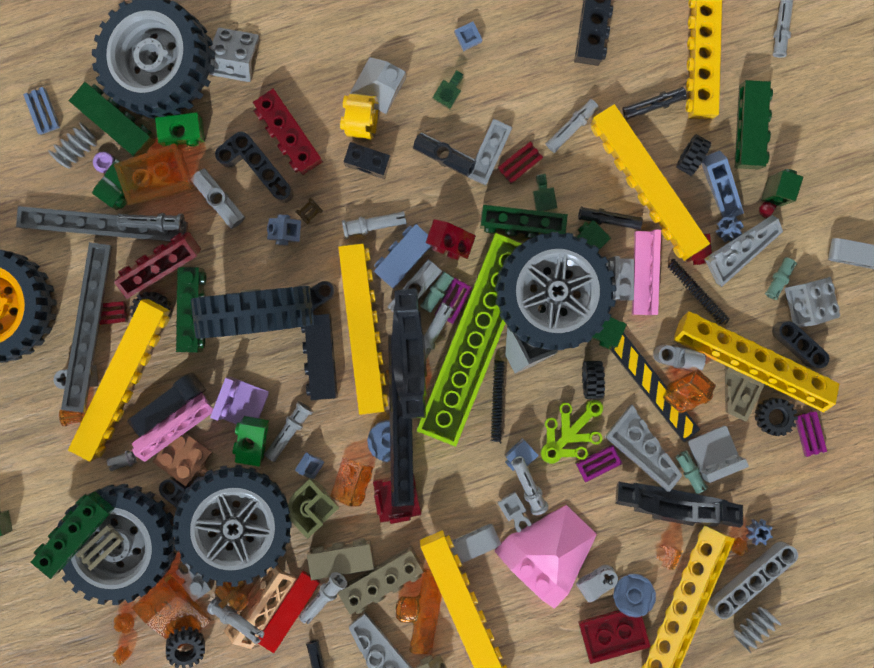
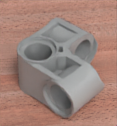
[653,345,706,372]

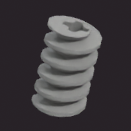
[48,122,97,169]
[733,607,781,653]

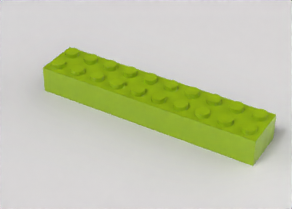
[416,233,522,447]

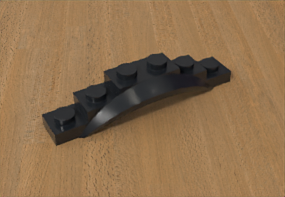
[392,288,427,420]
[615,481,743,528]

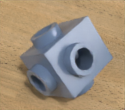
[267,215,301,246]

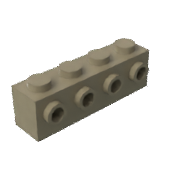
[338,546,424,615]

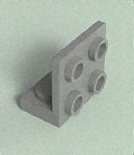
[209,28,259,82]
[606,256,634,301]
[785,277,840,327]
[688,426,749,483]

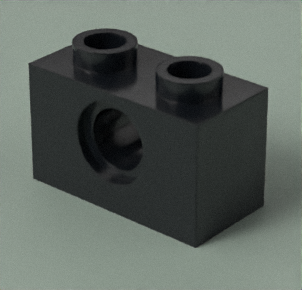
[343,142,391,179]

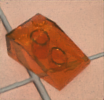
[114,144,194,205]
[132,574,211,649]

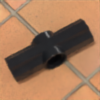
[413,132,476,177]

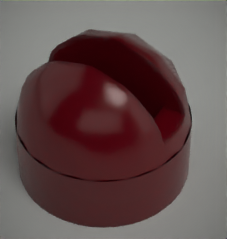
[759,202,777,219]

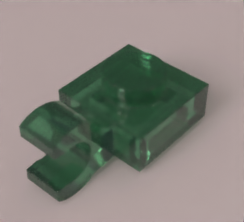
[432,70,464,110]
[532,174,558,211]

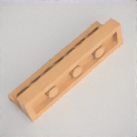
[224,565,297,649]

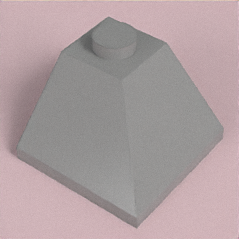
[350,57,406,114]
[505,328,558,373]

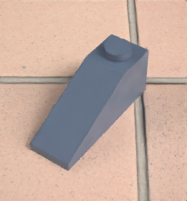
[702,151,744,219]

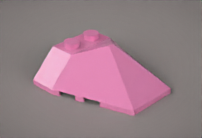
[494,505,597,609]

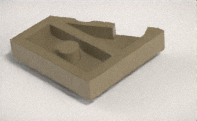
[725,367,765,422]

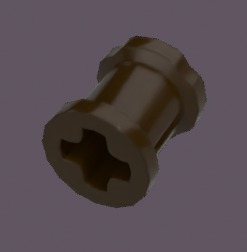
[295,197,323,225]

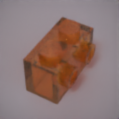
[663,369,716,414]

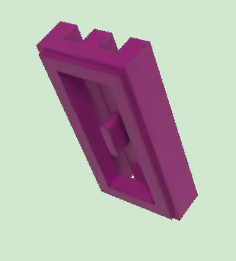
[435,278,473,324]
[795,411,827,457]
[575,445,622,483]

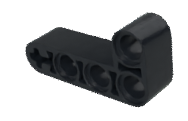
[215,132,294,203]
[127,373,206,438]

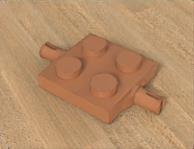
[152,432,213,487]

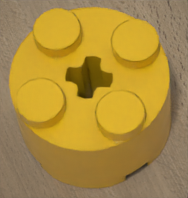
[340,94,378,139]

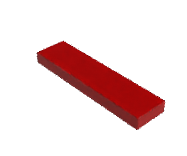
[258,571,320,653]

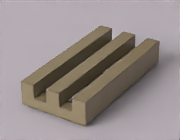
[76,524,124,571]

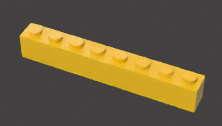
[591,104,710,261]
[338,244,389,415]
[68,299,170,462]
[420,530,507,668]

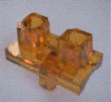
[214,581,248,611]

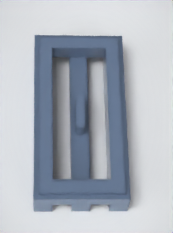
[23,87,60,135]

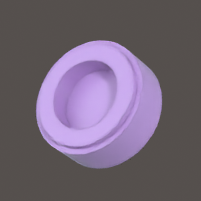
[93,152,115,174]

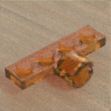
[396,568,442,655]

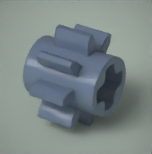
[716,216,744,243]
[745,519,773,545]

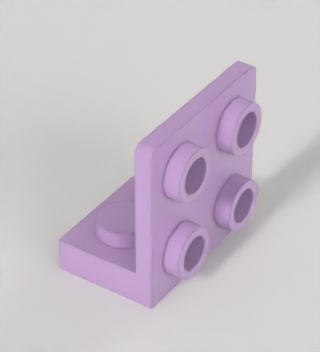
[210,377,269,424]

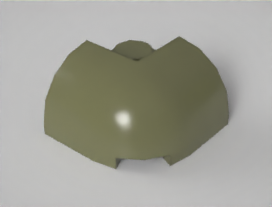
[288,478,340,539]

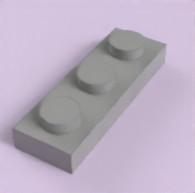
[468,119,512,186]

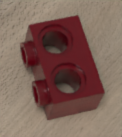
[426,219,476,260]

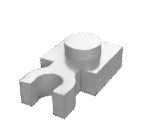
[497,492,532,533]
[175,563,213,602]

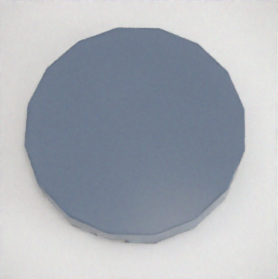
[367,420,391,462]
[613,574,656,617]

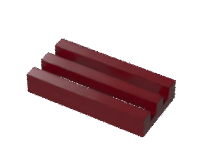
[498,141,544,185]
[100,301,128,325]

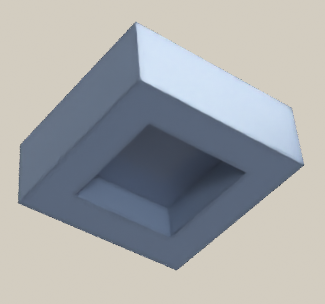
[454,21,482,52]
[295,452,325,479]

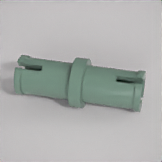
[765,257,797,300]
[420,271,454,313]
[676,451,708,493]

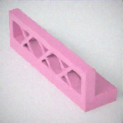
[632,230,661,315]
[131,393,213,462]

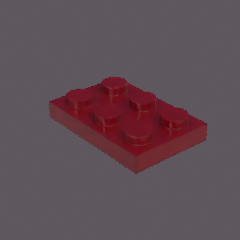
[578,610,651,664]

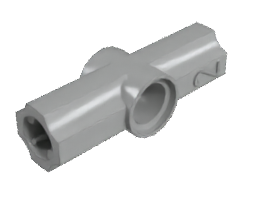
[190,168,245,229]
[388,259,442,312]

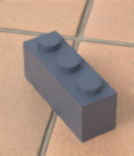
[374,224,431,289]

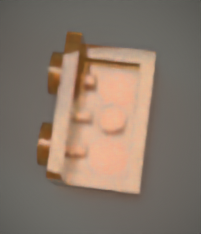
[330,458,373,506]

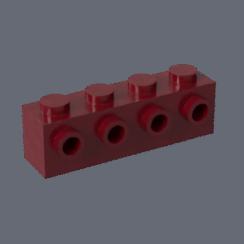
[252,88,323,175]
[114,232,201,299]

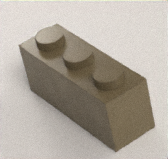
[307,538,375,580]

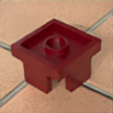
[373,473,421,524]

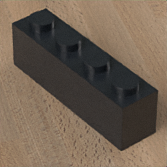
[301,314,338,400]

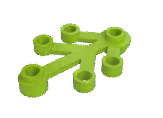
[541,399,603,464]

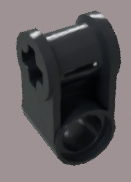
[310,281,337,311]

